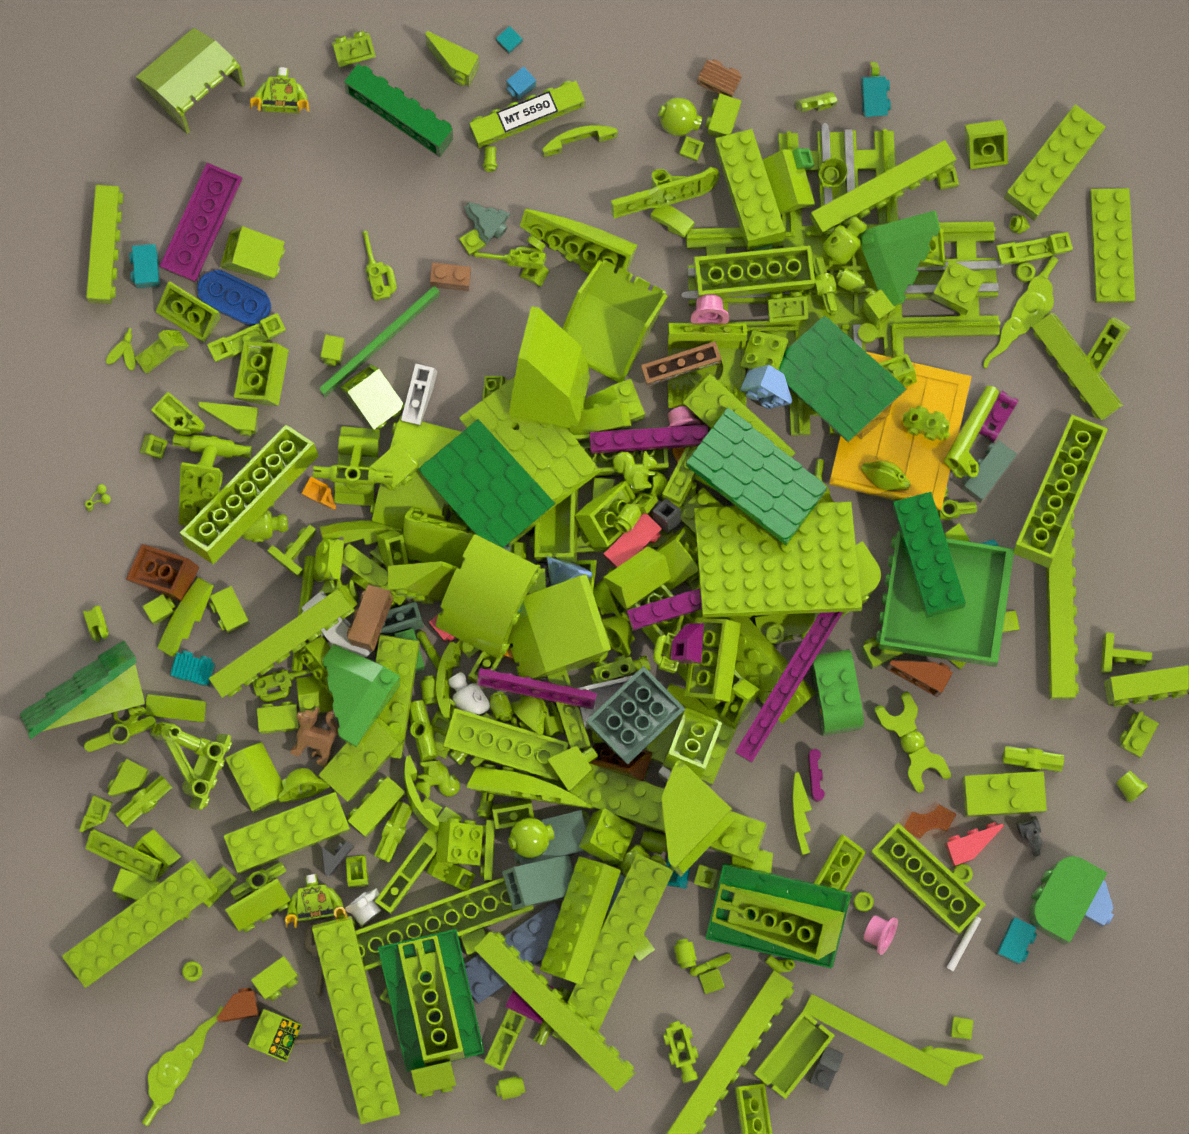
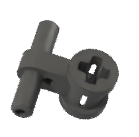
[1016,816,1042,856]

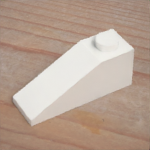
[401,364,438,425]

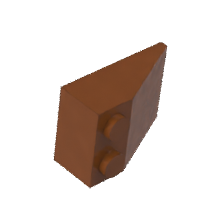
[126,544,199,601]
[886,660,953,697]

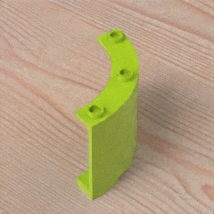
[370,416,461,529]
[436,534,540,659]

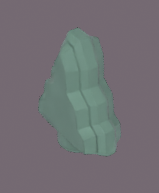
[464,202,510,244]

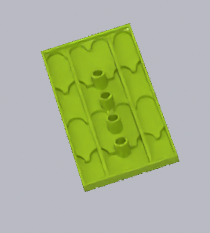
[459,377,600,516]

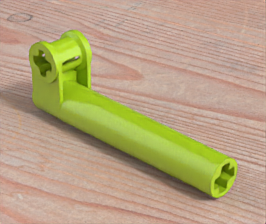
[944,386,999,478]

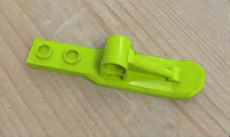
[611,167,719,219]

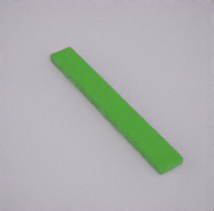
[319,286,440,398]

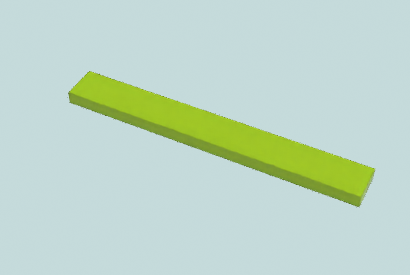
[804,994,955,1086]

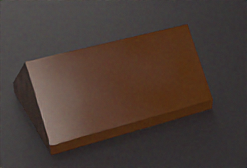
[589,743,652,781]

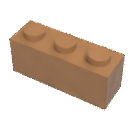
[347,585,394,651]

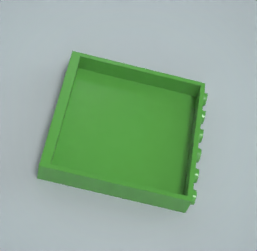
[876,531,1014,667]

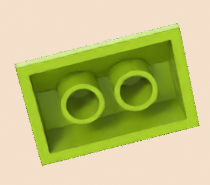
[234,341,289,406]
[225,742,283,813]
[225,878,291,933]

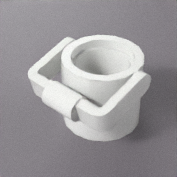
[345,888,381,927]

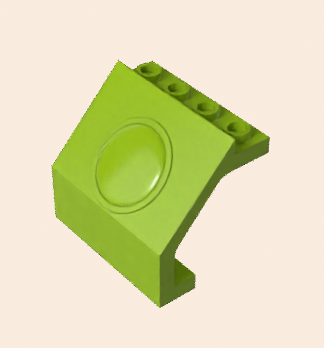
[667,323,747,408]

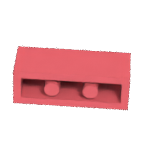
[603,513,662,569]

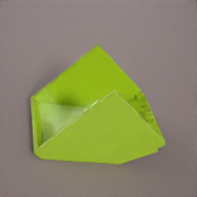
[136,28,245,134]
[562,259,668,383]
[509,306,590,428]
[508,574,611,680]
[661,760,736,877]

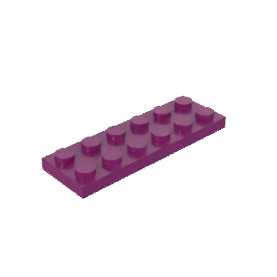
[160,163,243,283]

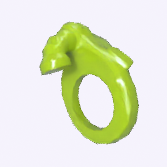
[113,706,146,725]

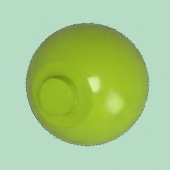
[658,97,702,136]
[508,818,554,858]

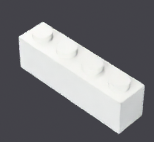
[301,591,372,658]

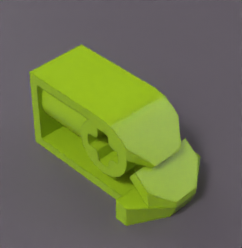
[151,392,205,436]

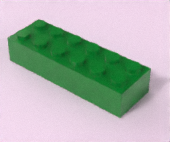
[344,64,453,158]
[892,491,966,618]

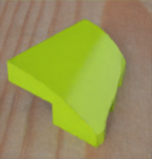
[795,92,838,113]

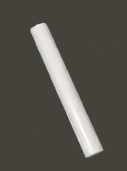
[947,916,981,972]

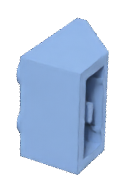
[740,365,792,409]

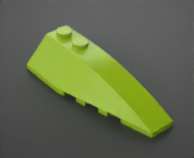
[520,209,638,274]
[467,764,592,809]

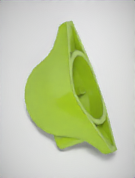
[861,461,911,490]
[593,568,623,618]
[601,616,635,657]
[510,695,547,735]
[278,768,330,802]

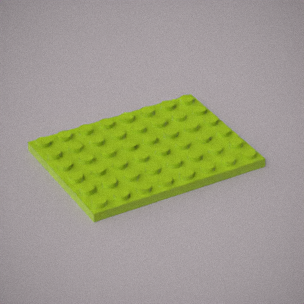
[694,502,862,618]

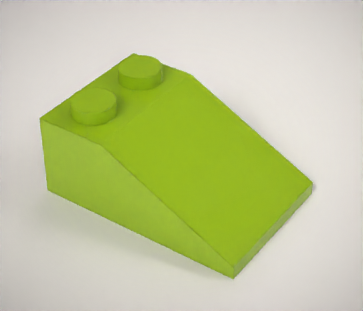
[425,31,479,87]
[583,379,645,431]
[575,481,643,547]
[663,707,723,778]

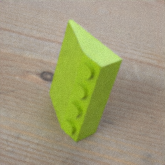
[388,561,461,605]

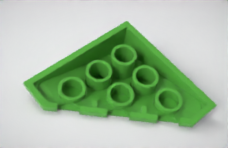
[859,211,940,306]
[323,644,400,747]

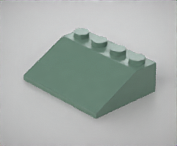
[585,666,685,764]

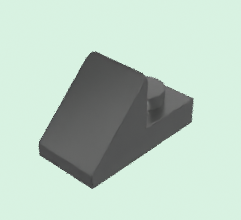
[322,841,354,878]
[809,1046,844,1091]

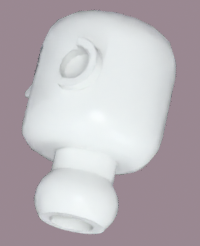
[448,672,490,715]

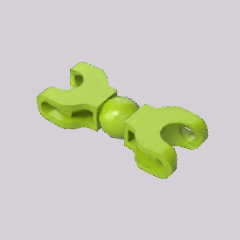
[875,691,951,794]

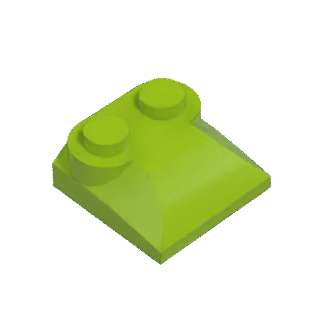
[313,539,344,582]

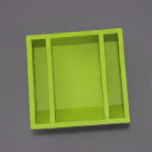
[643,683,737,787]

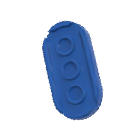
[197,270,271,326]

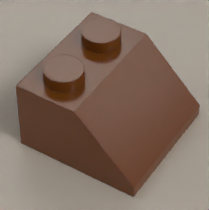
[217,987,260,1023]

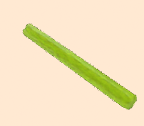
[291,556,315,672]

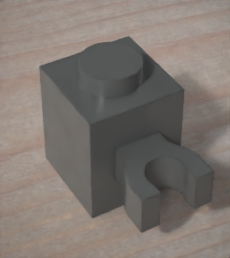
[649,499,681,534]

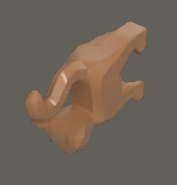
[290,707,338,767]

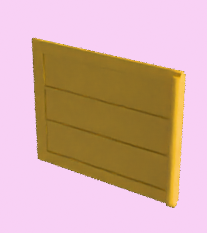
[829,352,972,511]

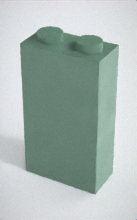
[509,810,586,865]
[502,855,573,910]

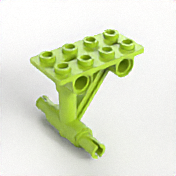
[313,426,393,507]
[173,434,252,526]
[150,722,232,810]

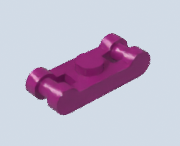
[978,390,1019,442]
[808,749,825,802]

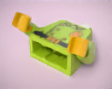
[249,67,310,114]
[285,874,347,928]

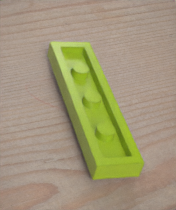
[85,829,162,881]

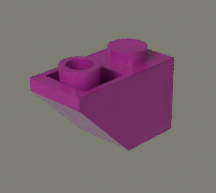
[671,623,704,664]

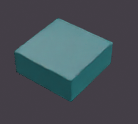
[496,26,523,54]

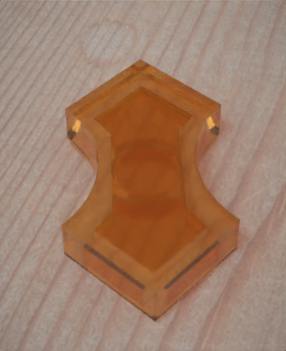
[904,804,956,839]

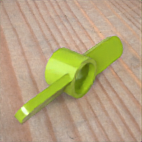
[84,716,156,752]

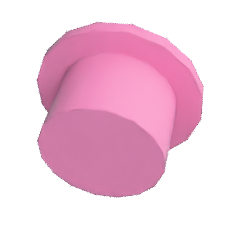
[691,295,729,323]
[668,406,704,427]
[864,915,898,955]

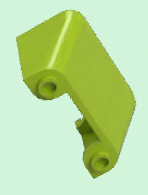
[403,507,475,568]

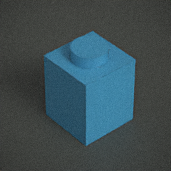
[506,67,536,100]

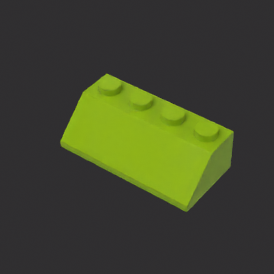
[684,618,741,702]

